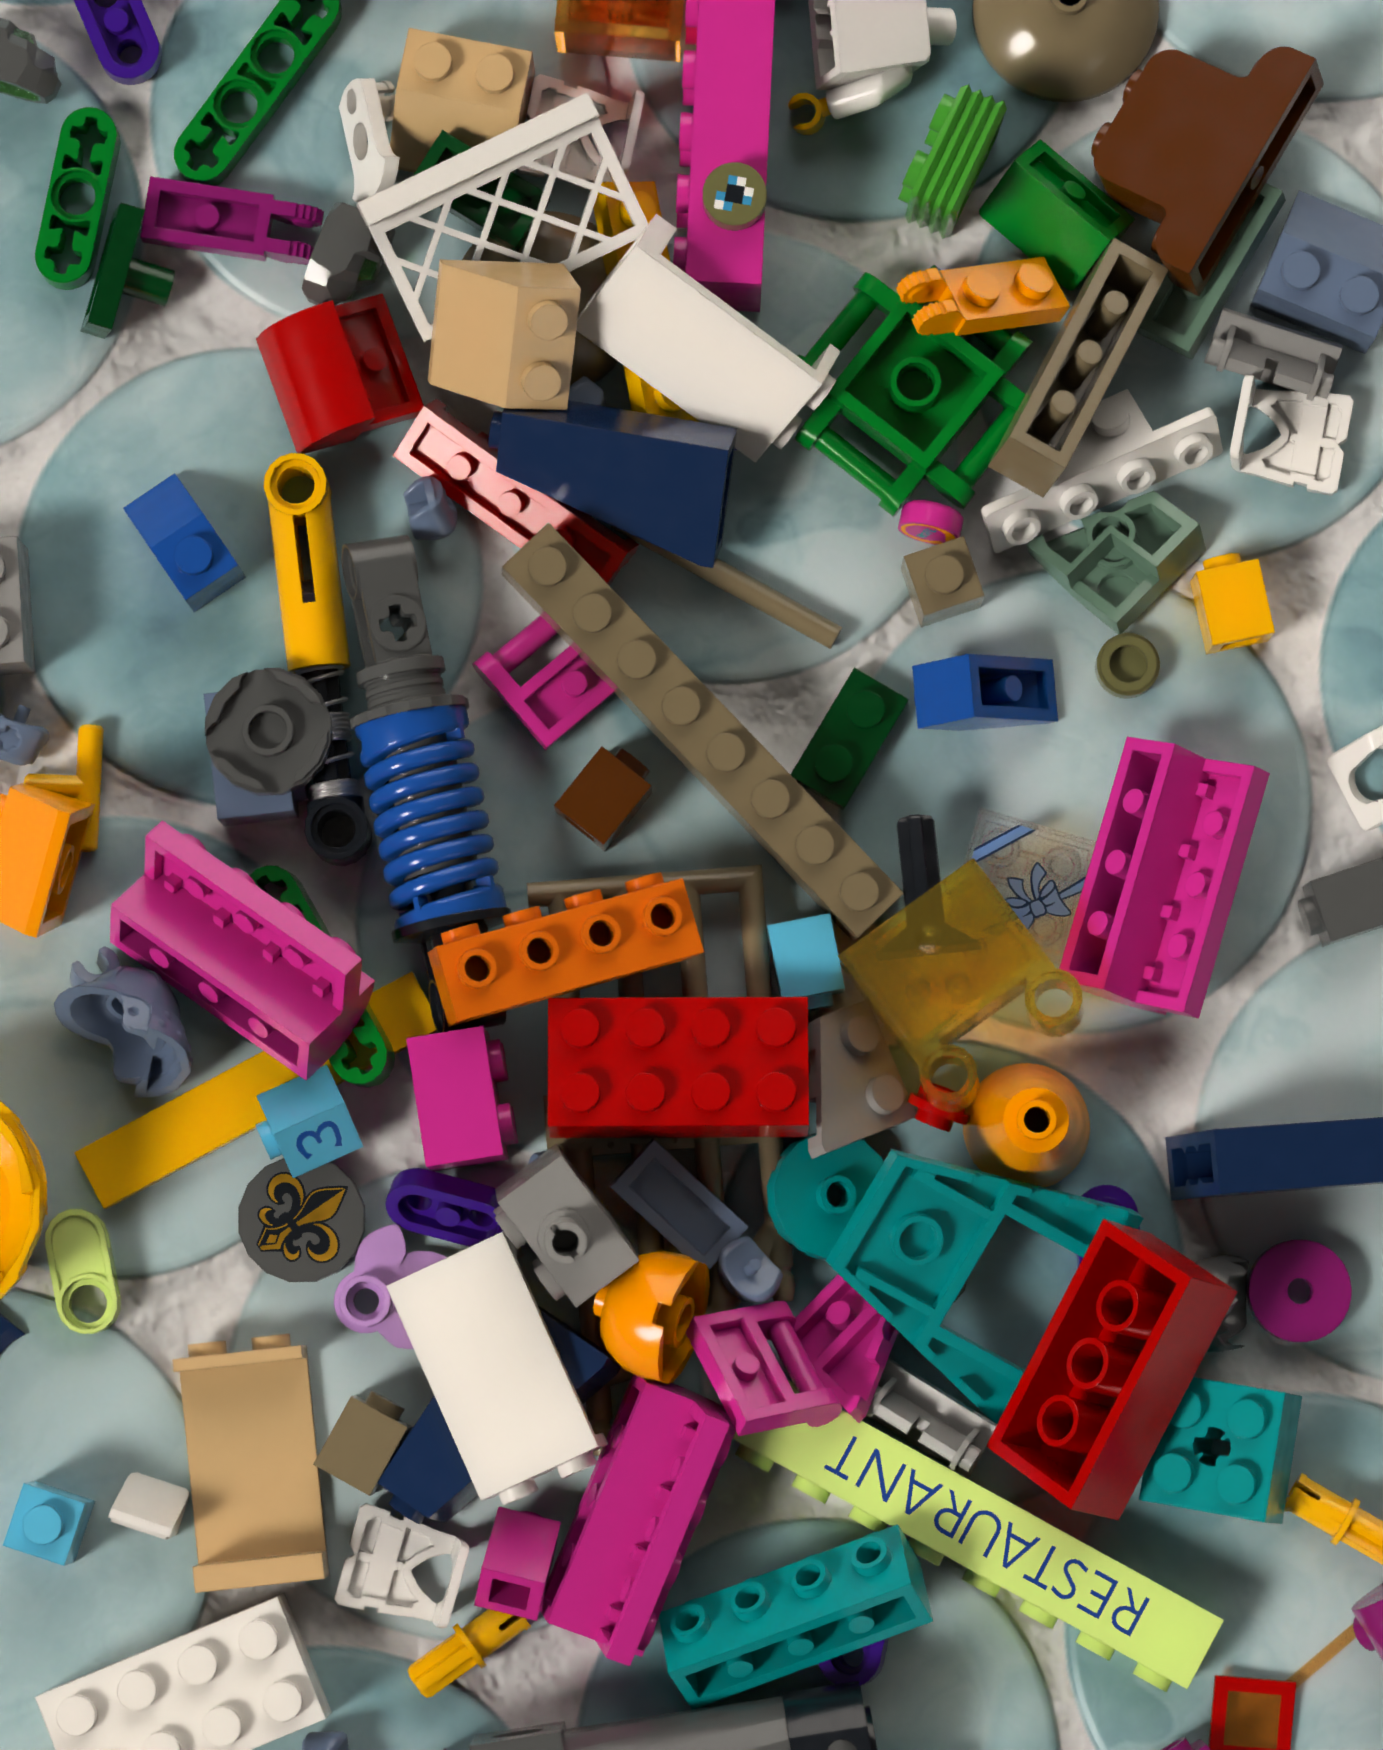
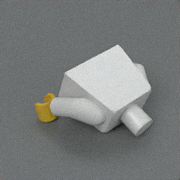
[788,0,957,135]

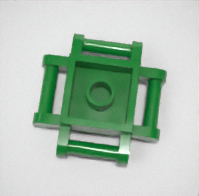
[794,265,1033,517]

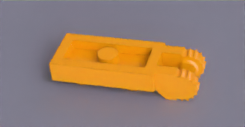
[896,257,1070,336]

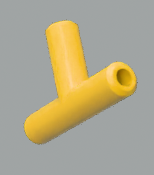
[24,724,104,852]

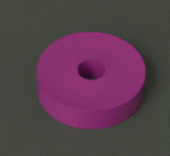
[1246,1239,1352,1342]

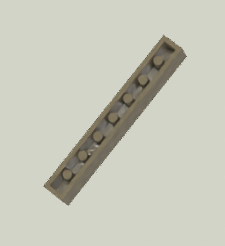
[502,522,904,940]

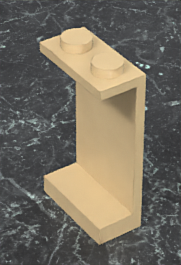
[172,1334,330,1593]

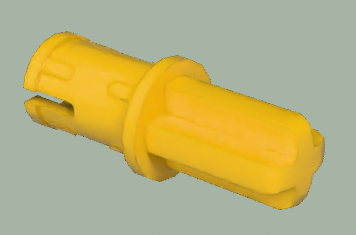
[1284,1473,1383,1565]
[407,1609,531,1698]

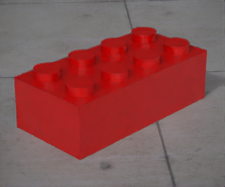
[548,997,809,1138]
[986,1219,1238,1520]

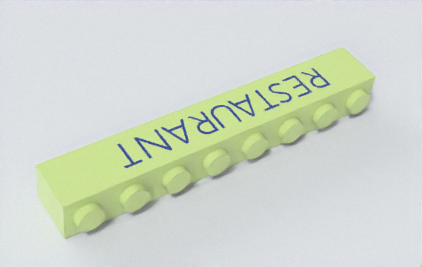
[733,1380,1224,1692]

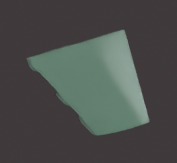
[1026,491,1206,634]

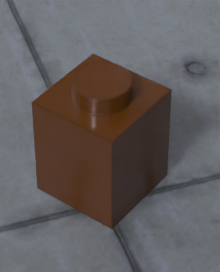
[554,746,652,851]

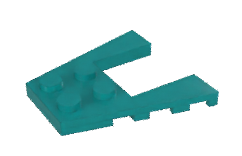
[826,1149,1144,1424]

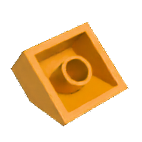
[0,783,95,938]

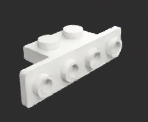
[981,389,1223,553]

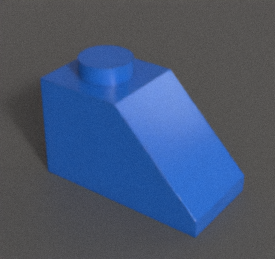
[123,473,246,612]
[912,654,1058,731]

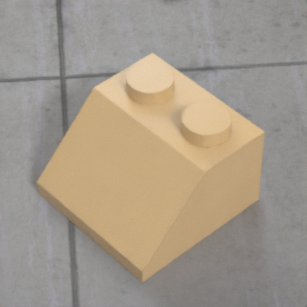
[390,28,535,173]
[428,259,581,410]

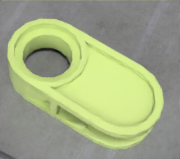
[45,1209,121,1334]

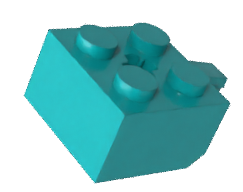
[1139,1377,1302,1524]

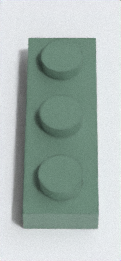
[1137,183,1286,360]

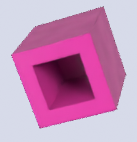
[474,1507,561,1621]

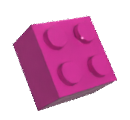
[406,1026,518,1171]

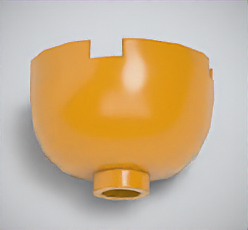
[593,1251,710,1384]

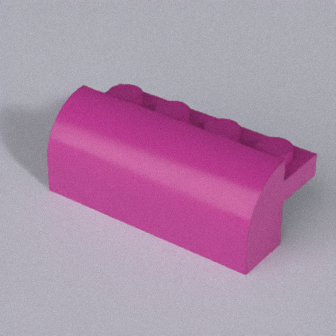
[1056,737,1270,1019]
[110,820,375,1081]
[540,1374,736,1666]

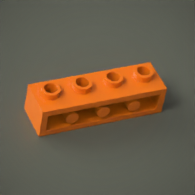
[428,872,704,1027]

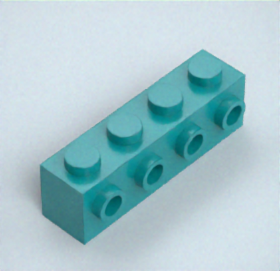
[659,1524,933,1710]

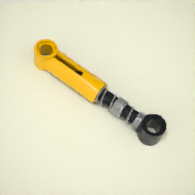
[264,453,372,866]

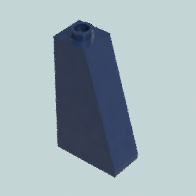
[488,400,738,568]
[1165,1117,1383,1201]
[377,1304,622,1524]

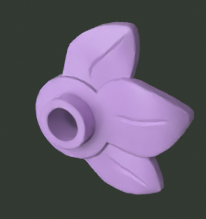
[334,1224,447,1349]

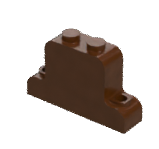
[1091,46,1324,296]

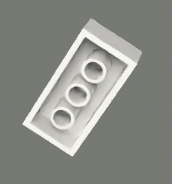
[35,1593,332,1750]

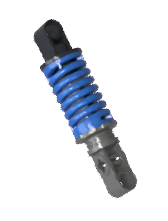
[342,535,511,1033]

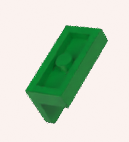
[979,139,1135,291]

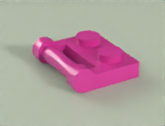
[472,615,614,751]
[685,1301,842,1436]

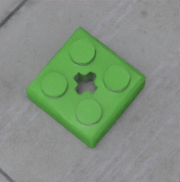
[898,84,1007,239]

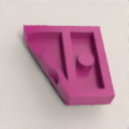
[793,1274,899,1423]

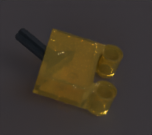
[838,814,1084,1112]

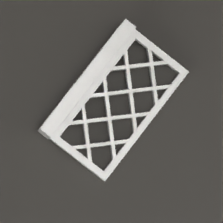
[356,92,648,342]

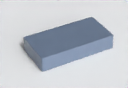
[610,1138,748,1269]

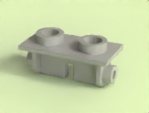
[1204,307,1343,401]
[866,1358,997,1478]

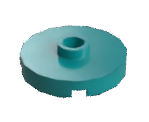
[767,1133,884,1259]

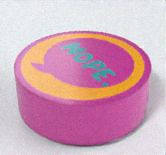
[898,500,964,545]

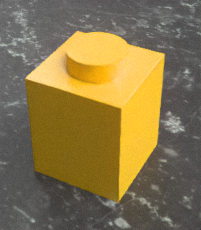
[1190,553,1275,655]

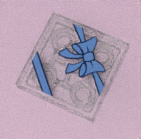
[946,807,1096,965]

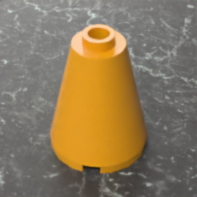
[963,1063,1090,1187]

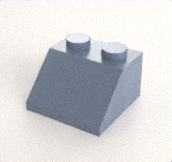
[1250,190,1383,354]

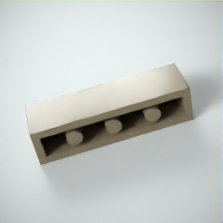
[988,238,1169,498]

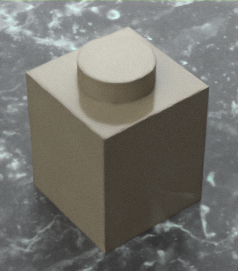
[901,536,985,627]
[313,1391,412,1496]

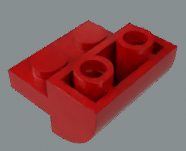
[256,293,424,454]

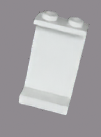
[576,214,840,463]
[386,1232,608,1506]

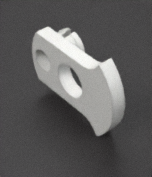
[339,78,400,203]

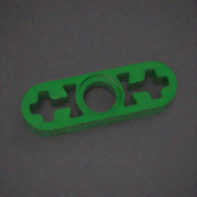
[35,107,121,290]

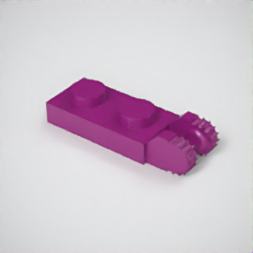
[140,176,324,265]

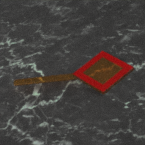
[1208,1624,1356,1750]

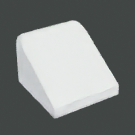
[108,1472,190,1540]

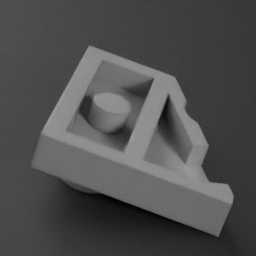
[808,999,916,1159]

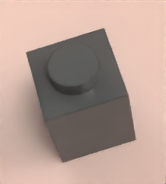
[1298,857,1383,947]

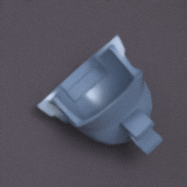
[54,946,193,1097]

